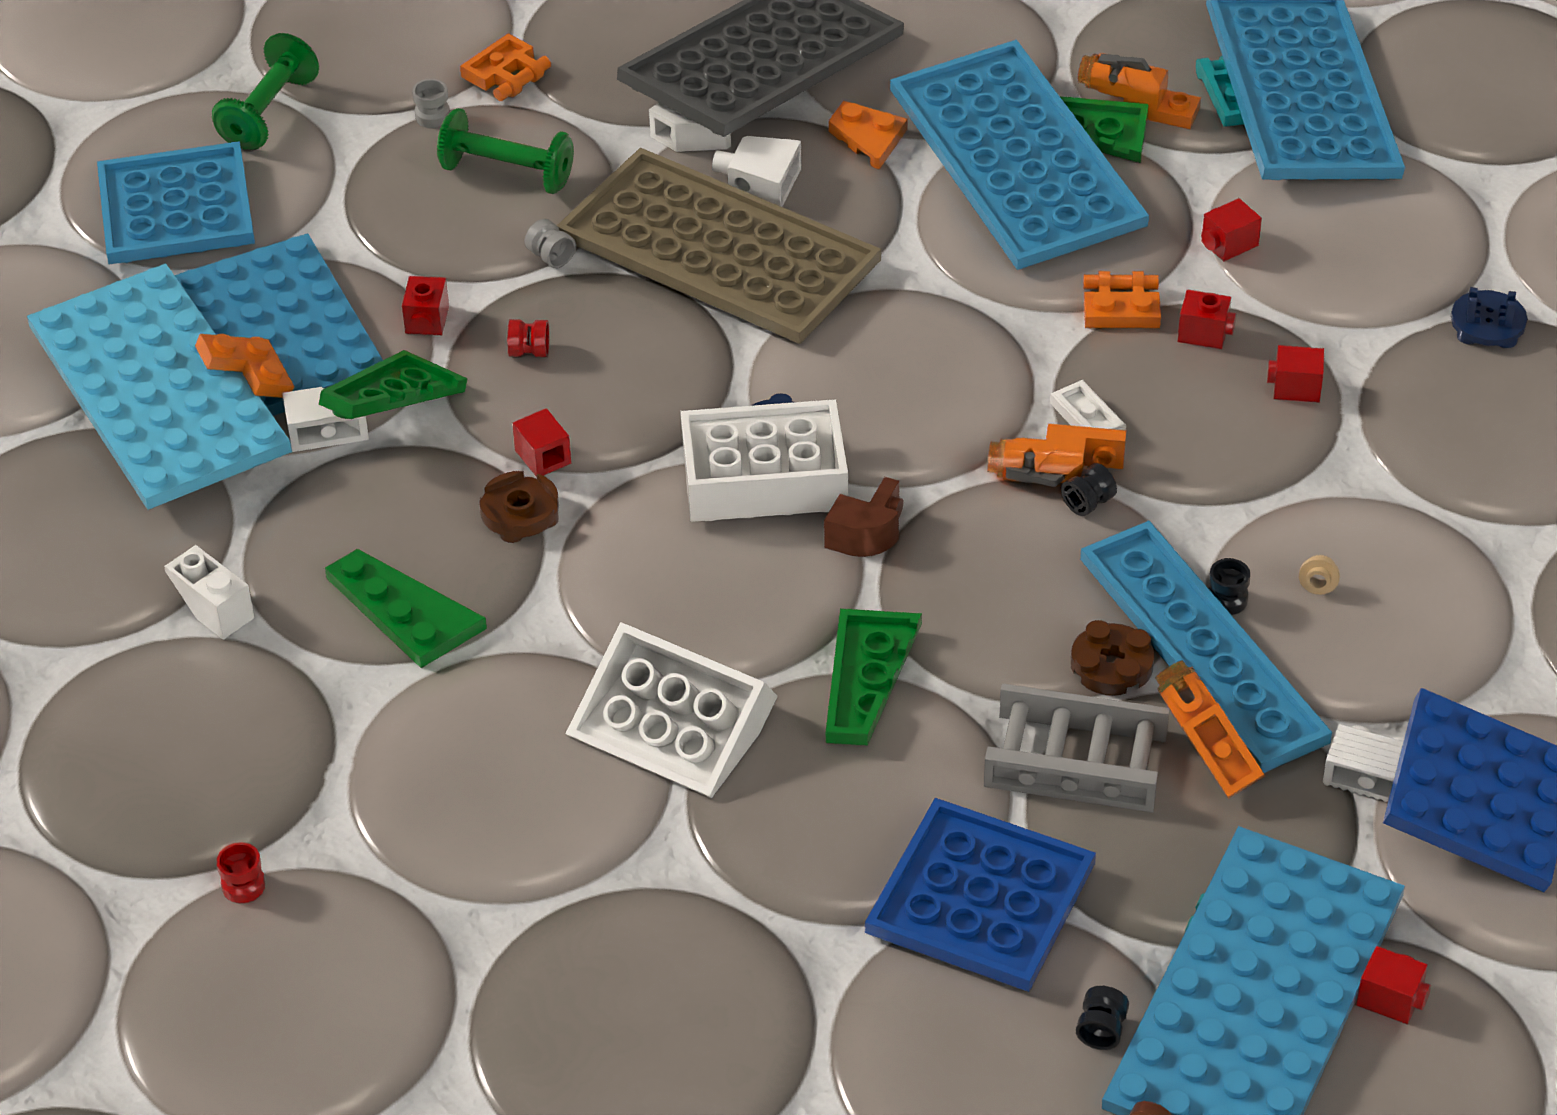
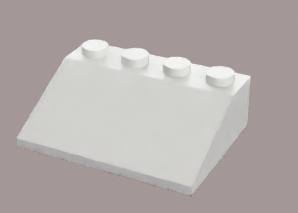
[680,399,848,522]
[565,622,778,798]

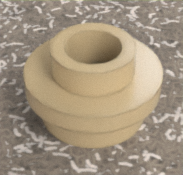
[1299,555,1340,595]

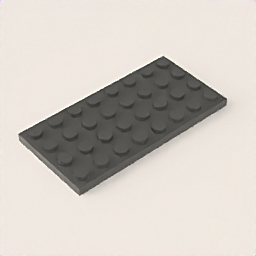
[617,0,904,137]

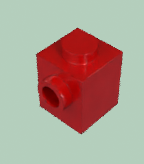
[1201,198,1262,262]
[402,276,449,335]
[1177,289,1237,349]
[1267,345,1324,403]
[512,408,572,477]
[1356,946,1431,1025]

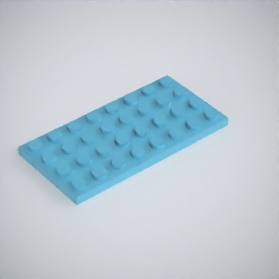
[27,263,292,510]

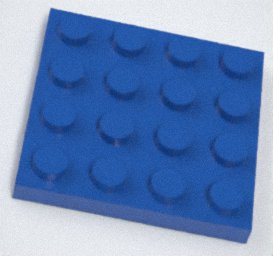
[1383,688,1557,892]
[865,798,1096,992]

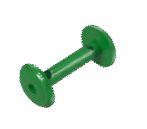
[211,33,319,150]
[437,108,574,194]

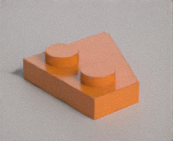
[829,100,908,169]

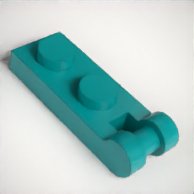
[1196,56,1244,127]

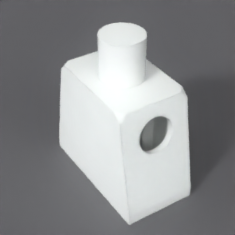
[712,136,801,207]

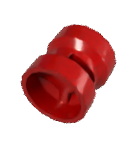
[507,319,550,357]
[217,842,265,904]

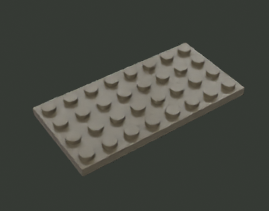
[557,147,881,344]

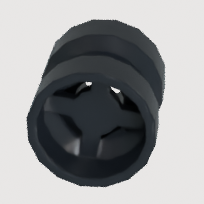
[1061,463,1117,516]
[1208,558,1250,615]
[1076,985,1129,1050]

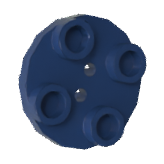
[1450,287,1528,348]

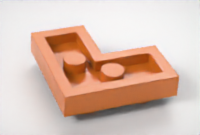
[195,334,294,398]

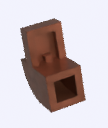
[824,477,904,557]

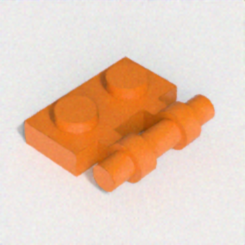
[460,33,551,101]
[1083,271,1161,328]

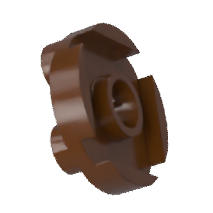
[479,471,559,543]
[1071,620,1154,696]

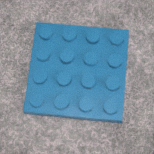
[97,141,255,265]

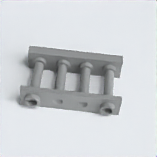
[984,684,1170,812]

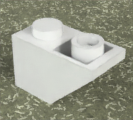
[649,103,731,152]
[164,545,254,640]

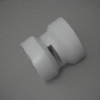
[412,79,450,128]
[525,219,576,268]

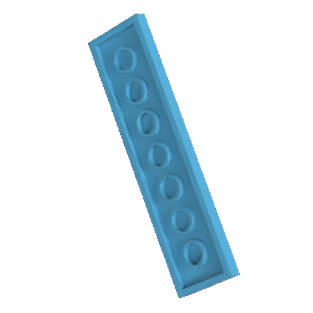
[1080,521,1332,773]

